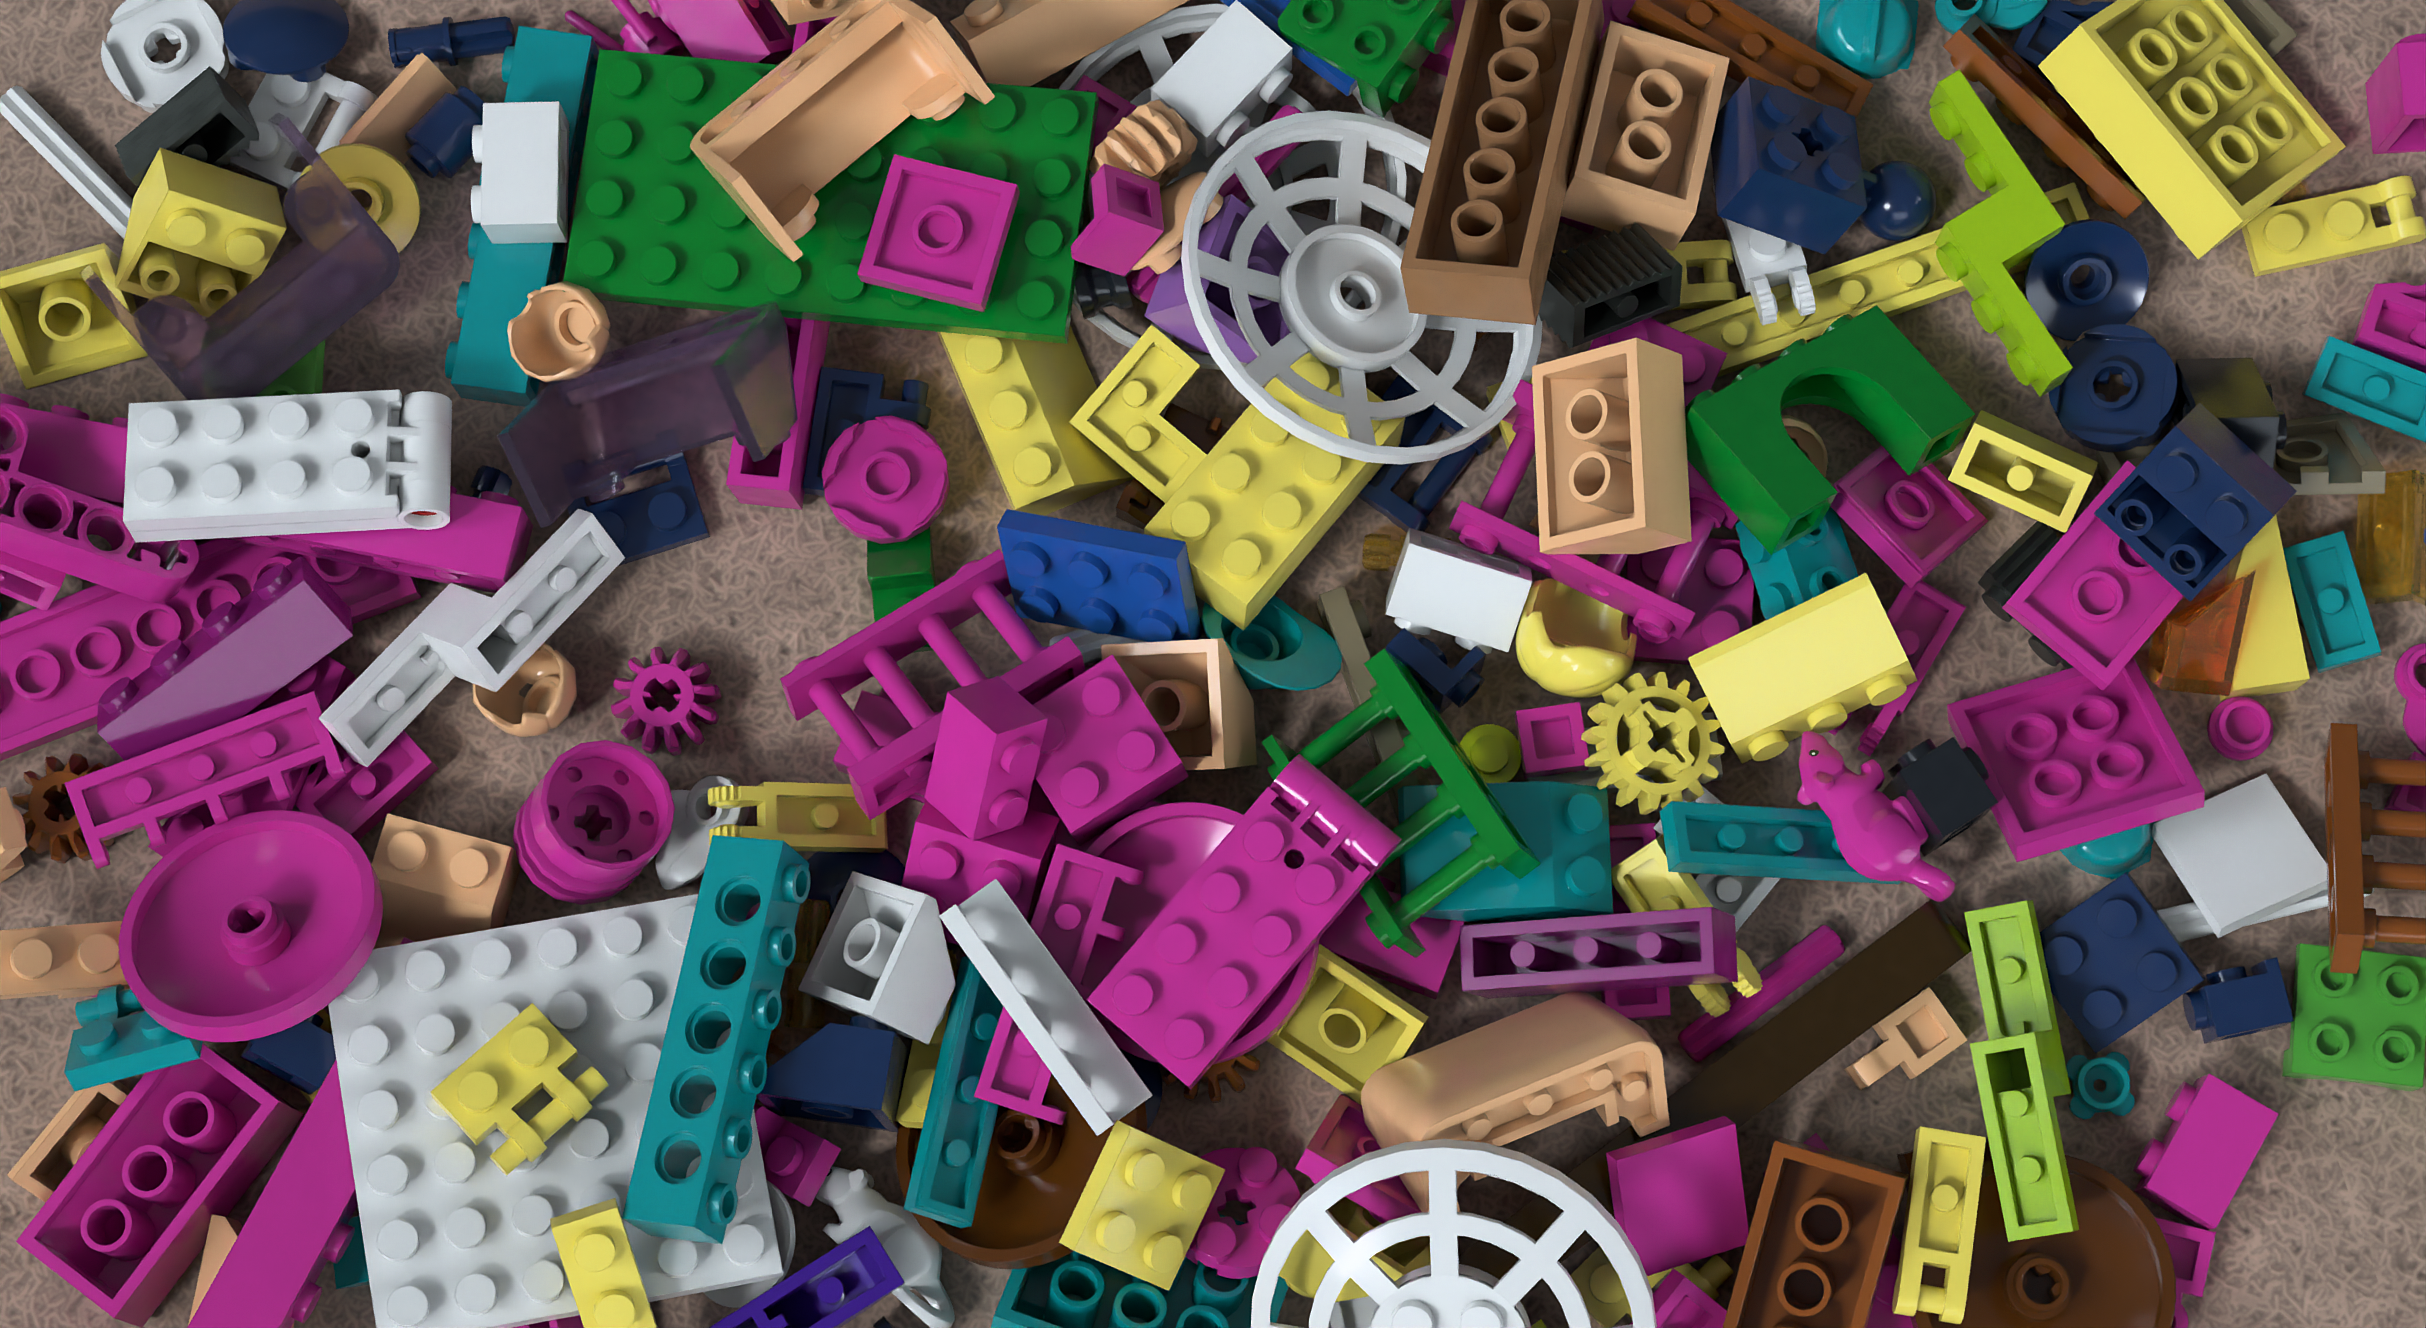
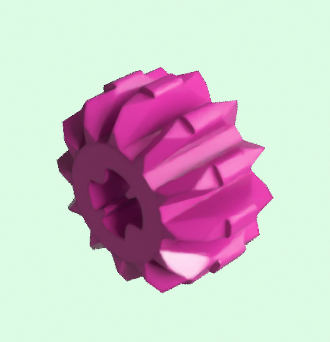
[611,647,721,756]

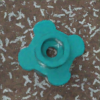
[2066,1052,2135,1120]

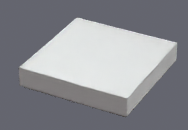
[2151,774,2327,938]

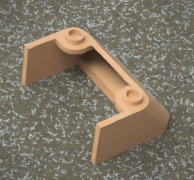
[690,0,995,262]

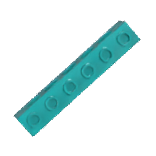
[622,835,810,1244]

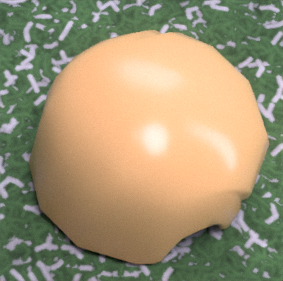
[507,281,611,382]
[473,642,577,737]

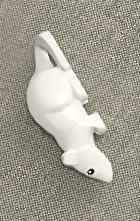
[815,1166,955,1328]

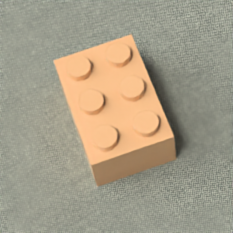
[1561,21,1730,251]

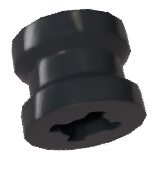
[1075,261,1133,319]

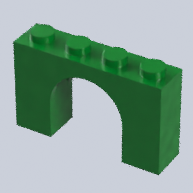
[1685,305,1975,555]

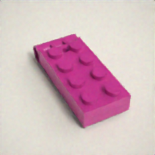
[1086,754,1401,1089]

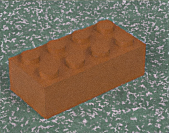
[1723,1137,1909,1328]

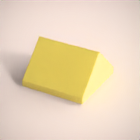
[0,243,148,389]
[1267,944,1429,1105]

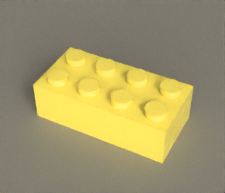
[1144,352,1405,631]

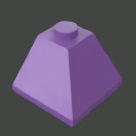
[1144,194,1291,364]

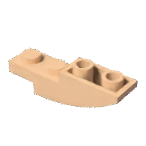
[0,921,130,1000]

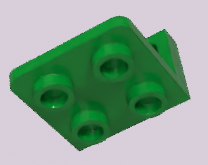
[1278,0,1455,118]

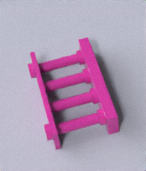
[1449,379,1739,640]
[780,549,1085,820]

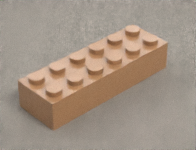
[1400,0,1604,325]

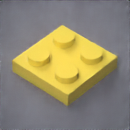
[1059,1120,1225,1291]

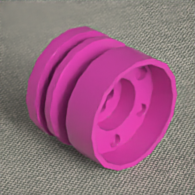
[513,740,675,905]

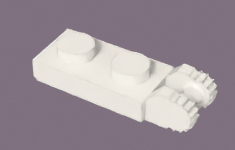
[1713,178,1816,325]

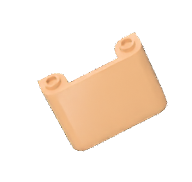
[1361,992,1670,1212]

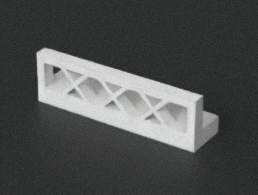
[939,879,1153,1136]

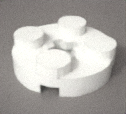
[101,0,229,113]

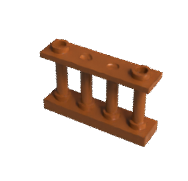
[2324,723,2426,974]

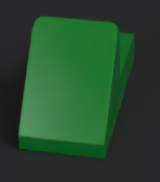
[867,527,936,653]

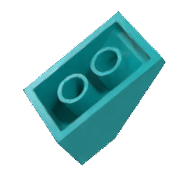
[1398,781,1613,924]

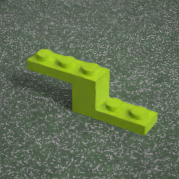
[1929,69,2073,397]
[1964,900,2079,1242]

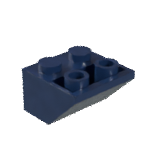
[2094,403,2297,602]

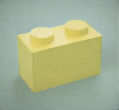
[1948,410,2098,533]

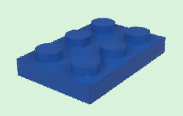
[997,509,1202,642]

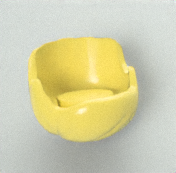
[1515,578,1637,698]

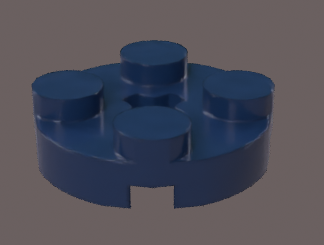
[2048,324,2180,452]

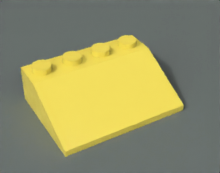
[2038,0,2346,260]

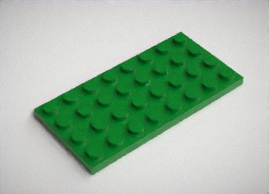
[563,49,1099,344]

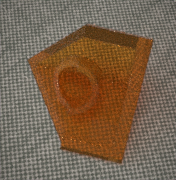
[2145,570,2256,696]

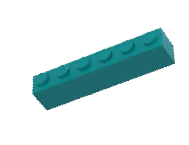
[445,26,599,408]

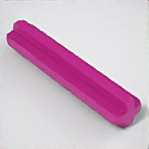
[1678,925,1845,1062]

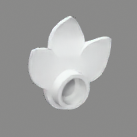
[655,775,749,890]

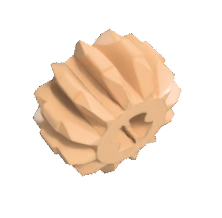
[1089,100,1198,190]

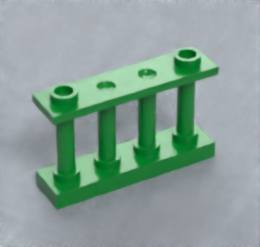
[1262,648,1541,958]

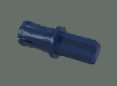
[388,16,515,68]

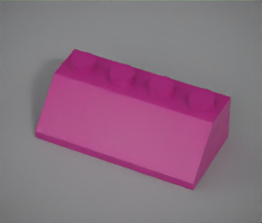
[16,1042,304,1328]

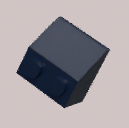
[756,1016,910,1133]

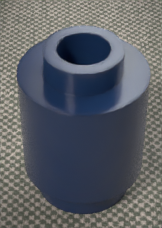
[405,86,485,178]

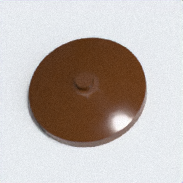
[896,1051,1147,1269]
[1910,1155,2176,1328]

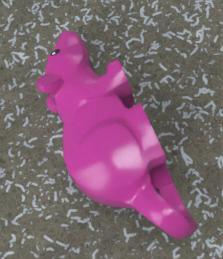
[1797,731,1955,902]

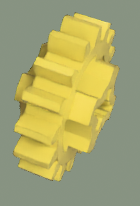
[1581,671,1724,815]

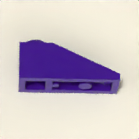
[709,1226,905,1328]

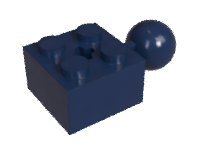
[1710,76,1937,255]

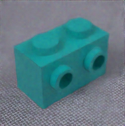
[1735,507,1858,620]

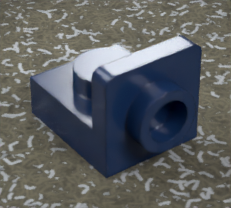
[1386,628,1486,715]

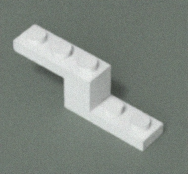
[319,509,625,767]

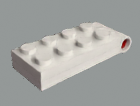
[123,389,452,543]

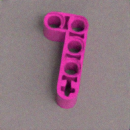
[0,404,199,603]

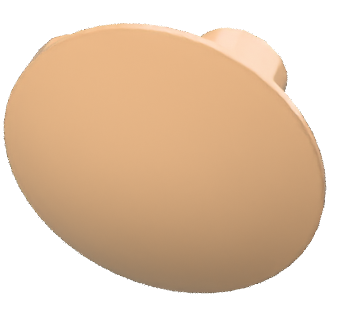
[1130,172,1224,274]

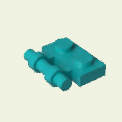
[64,984,203,1091]

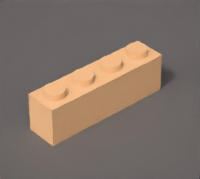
[950,0,1189,87]

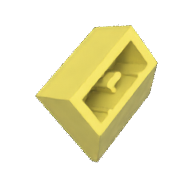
[115,148,287,325]

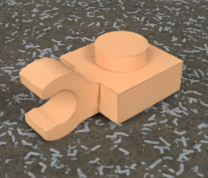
[1845,987,1967,1090]

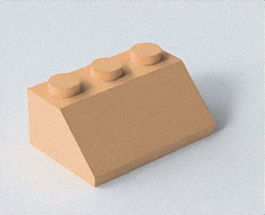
[1532,337,1692,555]

